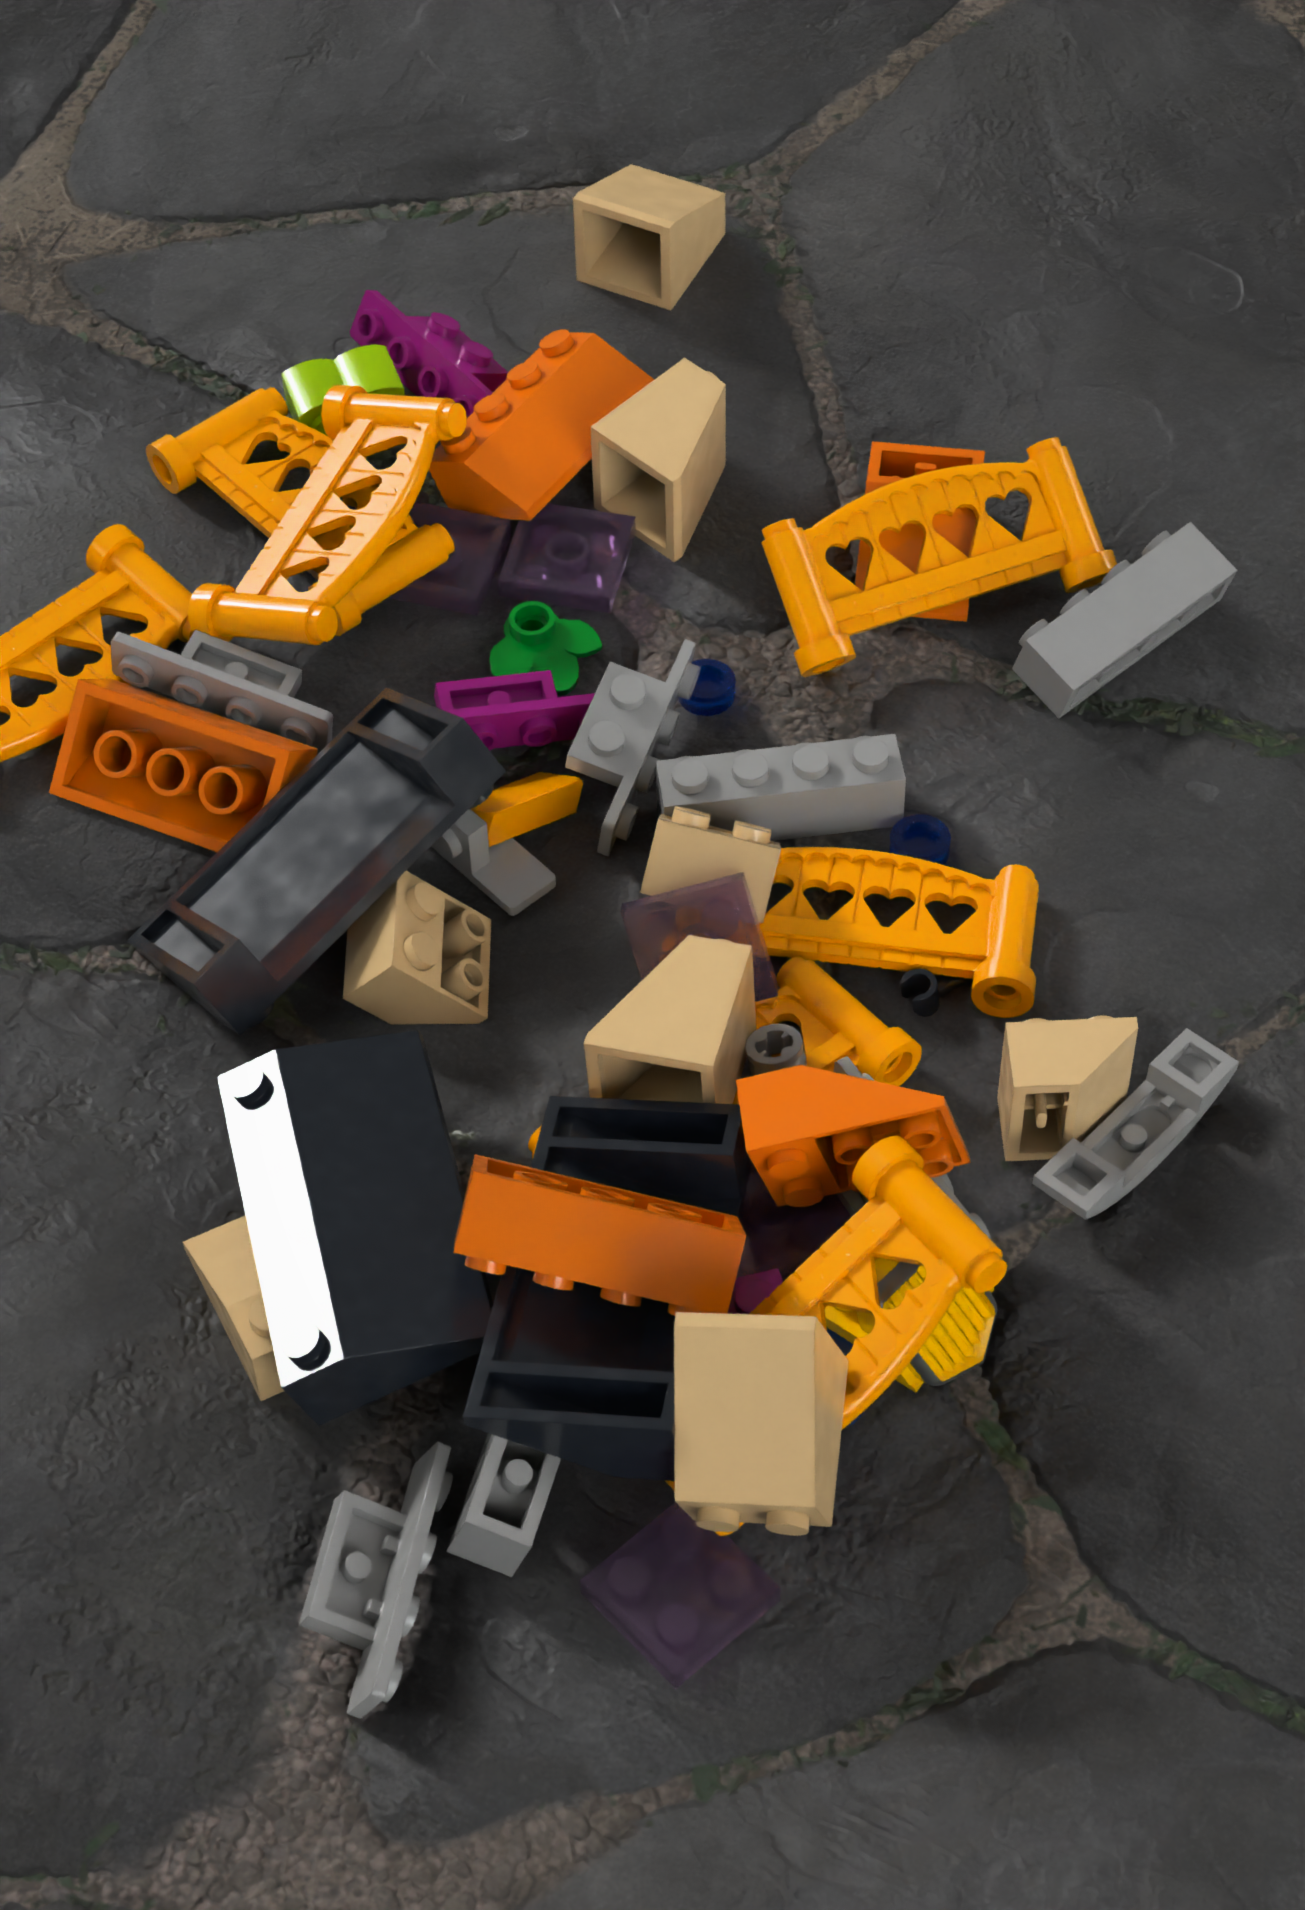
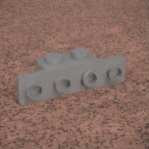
[111,630,333,753]
[565,639,701,856]
[431,809,556,916]
[299,1442,453,1719]

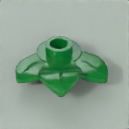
[489,601,602,695]

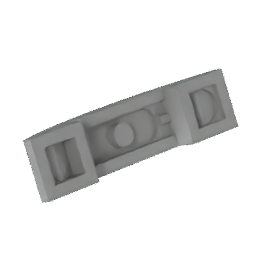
[1032,1028,1239,1220]

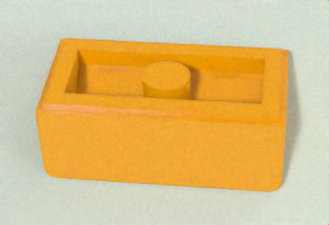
[471,772,583,847]

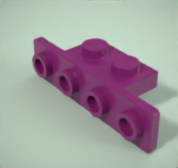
[350,290,508,418]
[434,670,595,751]

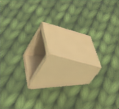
[573,164,725,310]
[590,358,726,563]
[584,935,756,1104]
[674,1312,849,1536]

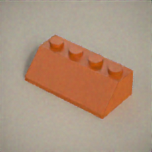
[429,329,655,521]
[49,678,318,852]
[454,1154,747,1316]

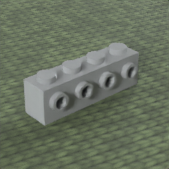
[1012,522,1238,718]
[656,734,906,841]

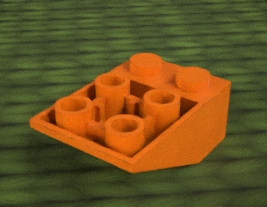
[855,441,985,622]
[736,1065,971,1207]

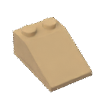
[183,1215,284,1401]

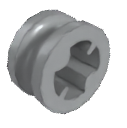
[745,1024,807,1076]

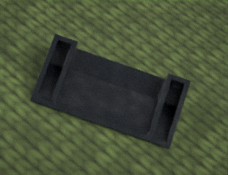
[127,688,506,1035]
[217,1030,493,1426]
[463,1096,752,1481]

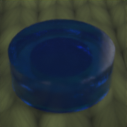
[678,659,736,716]
[889,814,951,865]

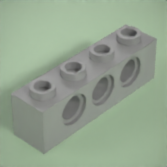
[447,1433,561,1577]

